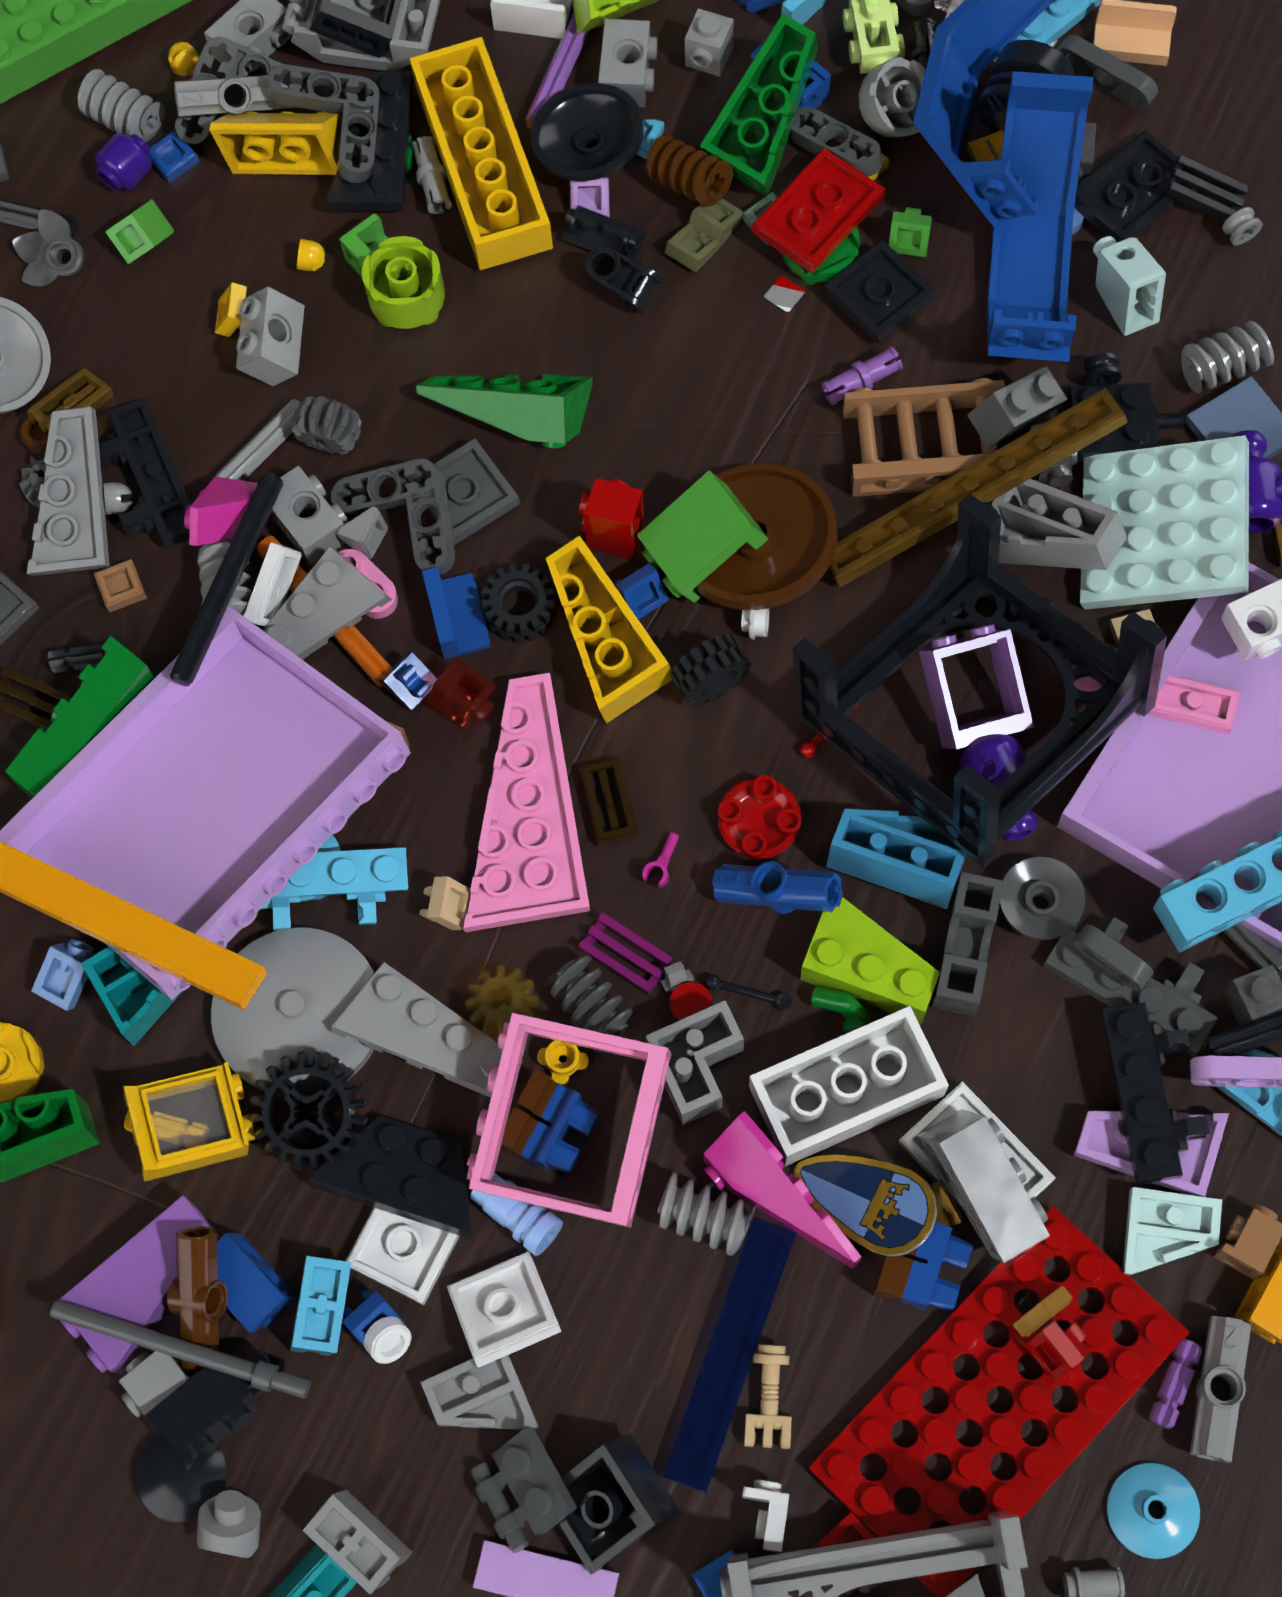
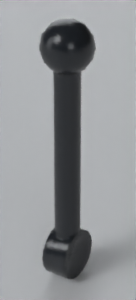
[704,974,792,1011]

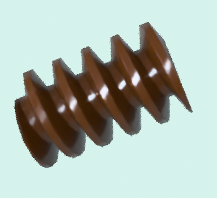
[646,135,733,207]

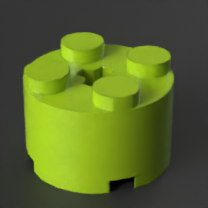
[362,236,445,329]

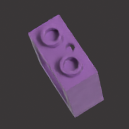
[919,624,1034,749]

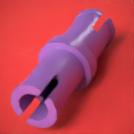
[821,346,903,406]

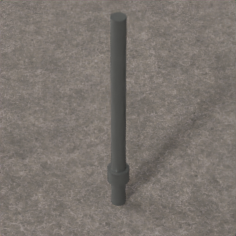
[50,1300,311,1399]

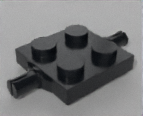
[1044,383,1183,462]

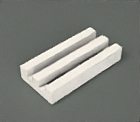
[244,542,302,626]

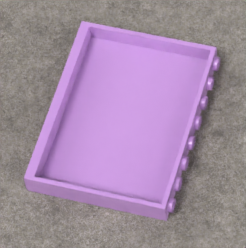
[1057,563,1282,954]
[0,606,411,1000]

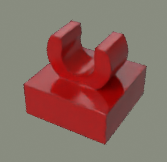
[1025,1321,1087,1382]

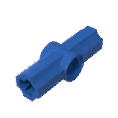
[712,861,843,914]

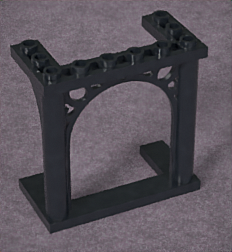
[793,493,1167,868]

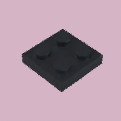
[824,240,936,344]

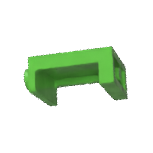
[637,470,769,603]

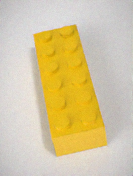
[409,37,553,271]

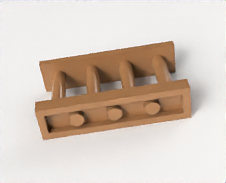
[843,378,1005,497]

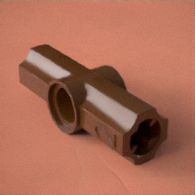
[167,1226,228,1370]

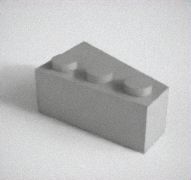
[991,479,1127,570]
[917,1109,1050,1263]

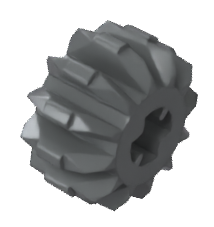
[292,396,362,455]

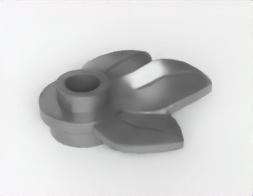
[12,209,84,287]

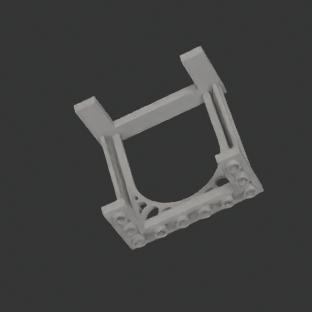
[720,1511,1028,1597]

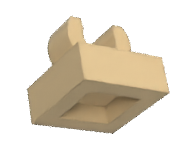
[419,876,471,930]

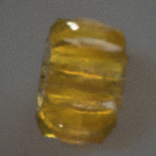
[465,965,539,1037]

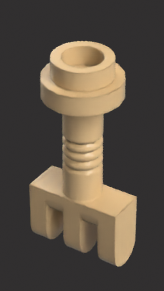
[744,1344,792,1449]

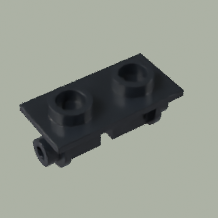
[562,205,648,261]

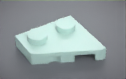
[1122,1187,1222,1276]

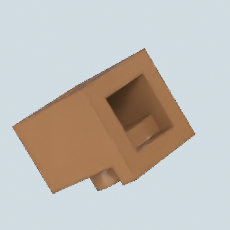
[1213,1204,1282,1280]

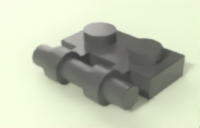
[470,1428,577,1553]

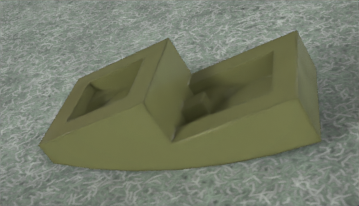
[665,198,744,272]

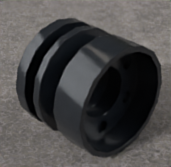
[977,40,1075,133]

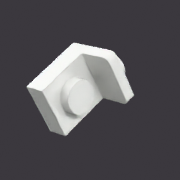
[742,1480,789,1553]

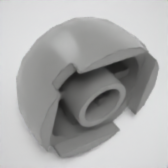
[858,57,926,137]

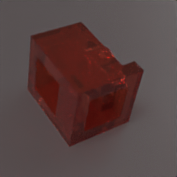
[425,658,496,729]

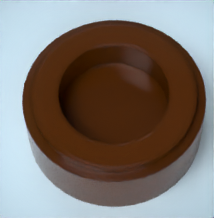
[20,414,49,454]

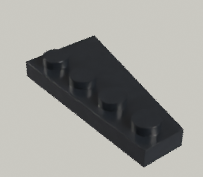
[325,72,413,211]

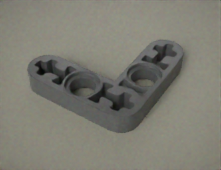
[174,37,307,144]
[267,64,379,183]
[331,459,455,575]

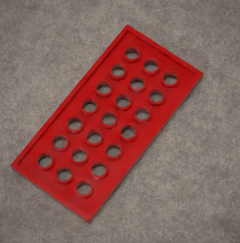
[808,1205,1190,1597]

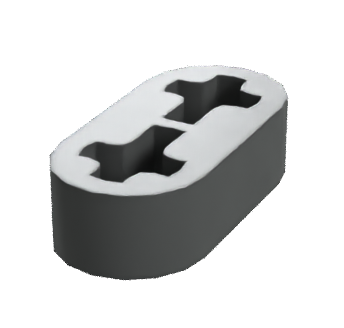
[1073,924,1154,991]

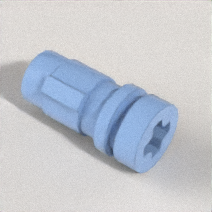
[470,1173,563,1256]

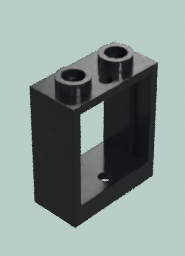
[309,0,401,58]

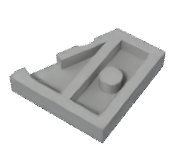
[420,1355,539,1430]

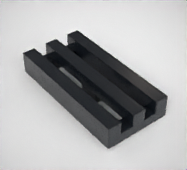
[1165,155,1249,221]

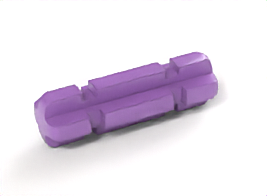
[1149,1339,1203,1429]

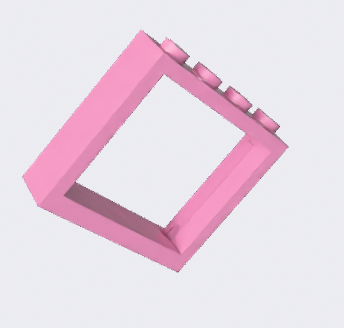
[466,1013,672,1228]

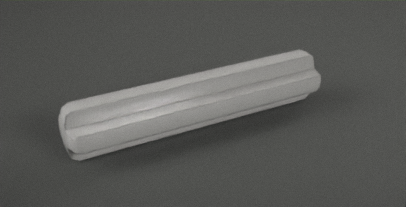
[216,399,300,481]

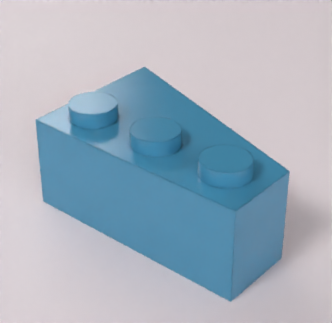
[826,809,967,909]

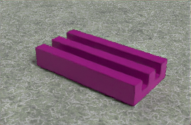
[578,912,673,996]

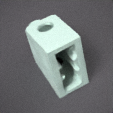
[1093,236,1166,336]

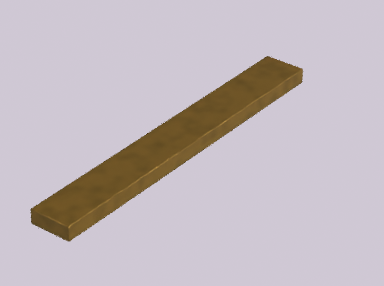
[829,388,1128,587]

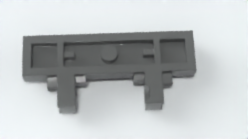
[1043,917,1218,1057]

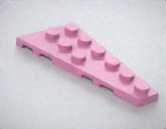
[463,673,590,932]

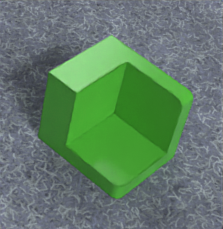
[105,199,174,264]
[339,213,388,277]

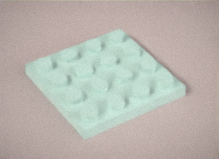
[1080,435,1249,610]

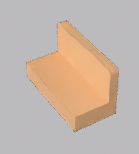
[1093,0,1177,66]

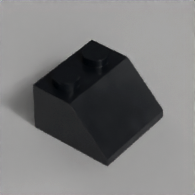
[559,1434,681,1575]

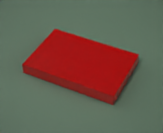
[752,148,885,274]

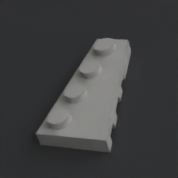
[27,407,110,576]
[331,962,523,1098]

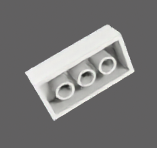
[749,1006,948,1166]

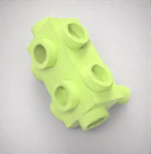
[843,0,905,74]

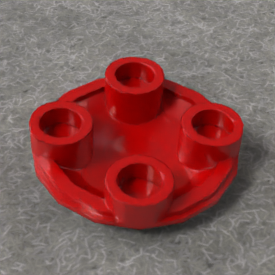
[718,775,801,859]

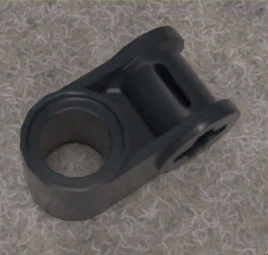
[586,246,664,313]

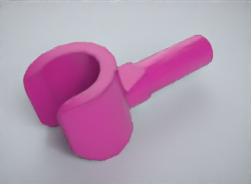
[643,832,679,888]

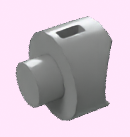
[197,1490,261,1558]

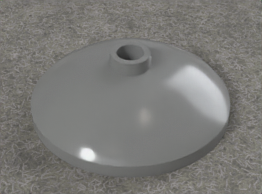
[0,297,51,414]

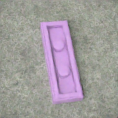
[473,1540,619,1597]

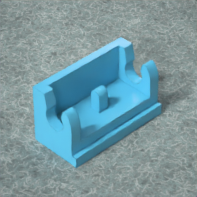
[290,1256,351,1355]

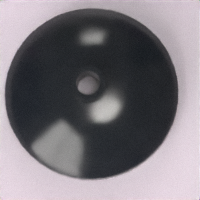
[530,83,644,181]

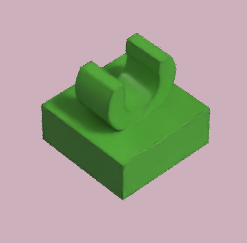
[889,207,932,257]

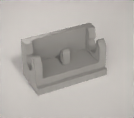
[302,1490,412,1594]

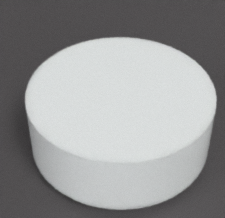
[364,1316,411,1364]

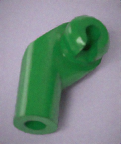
[811,986,870,1034]

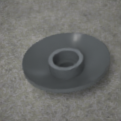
[1000,857,1085,940]

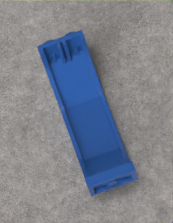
[913,0,1057,230]
[986,71,1093,362]

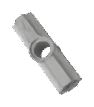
[174,75,293,116]
[1189,1316,1251,1463]

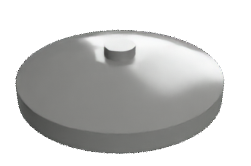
[211,927,375,1097]

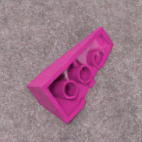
[703,1111,862,1269]

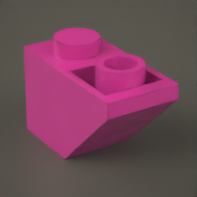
[184,476,258,546]

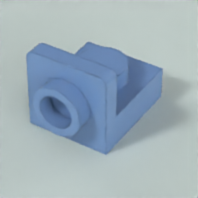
[31,939,96,1011]

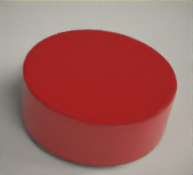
[669,982,712,1022]

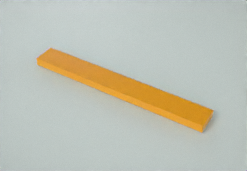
[0,841,268,1010]

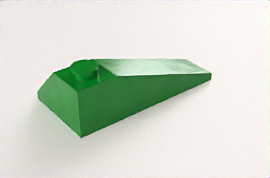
[416,374,593,448]

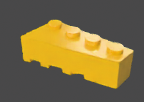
[546,536,672,724]

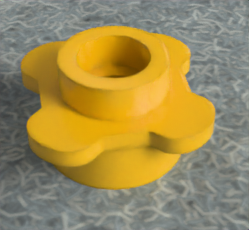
[537,1040,589,1085]

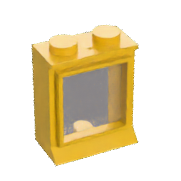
[123,1062,255,1182]

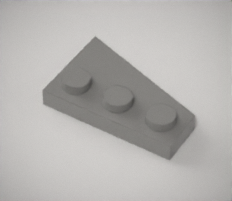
[263,547,392,659]

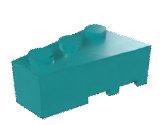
[81,947,183,1046]

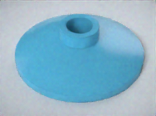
[1106,1463,1200,1559]

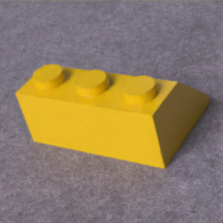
[209,111,341,175]

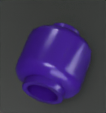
[95,133,152,191]

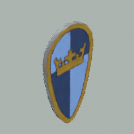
[794,1154,937,1257]

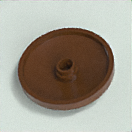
[694,463,838,610]

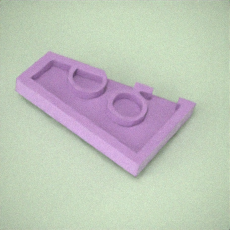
[1073,1111,1229,1197]

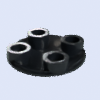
[136,1437,227,1522]

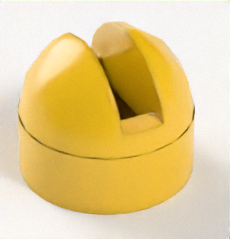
[168,42,199,76]
[297,239,325,272]

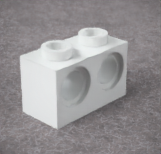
[1221,579,1282,661]

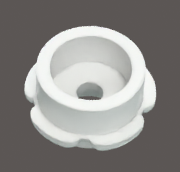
[741,608,769,640]

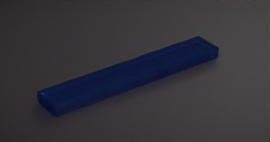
[663,1218,796,1494]

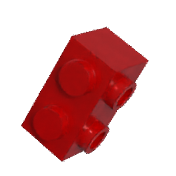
[579,478,645,560]

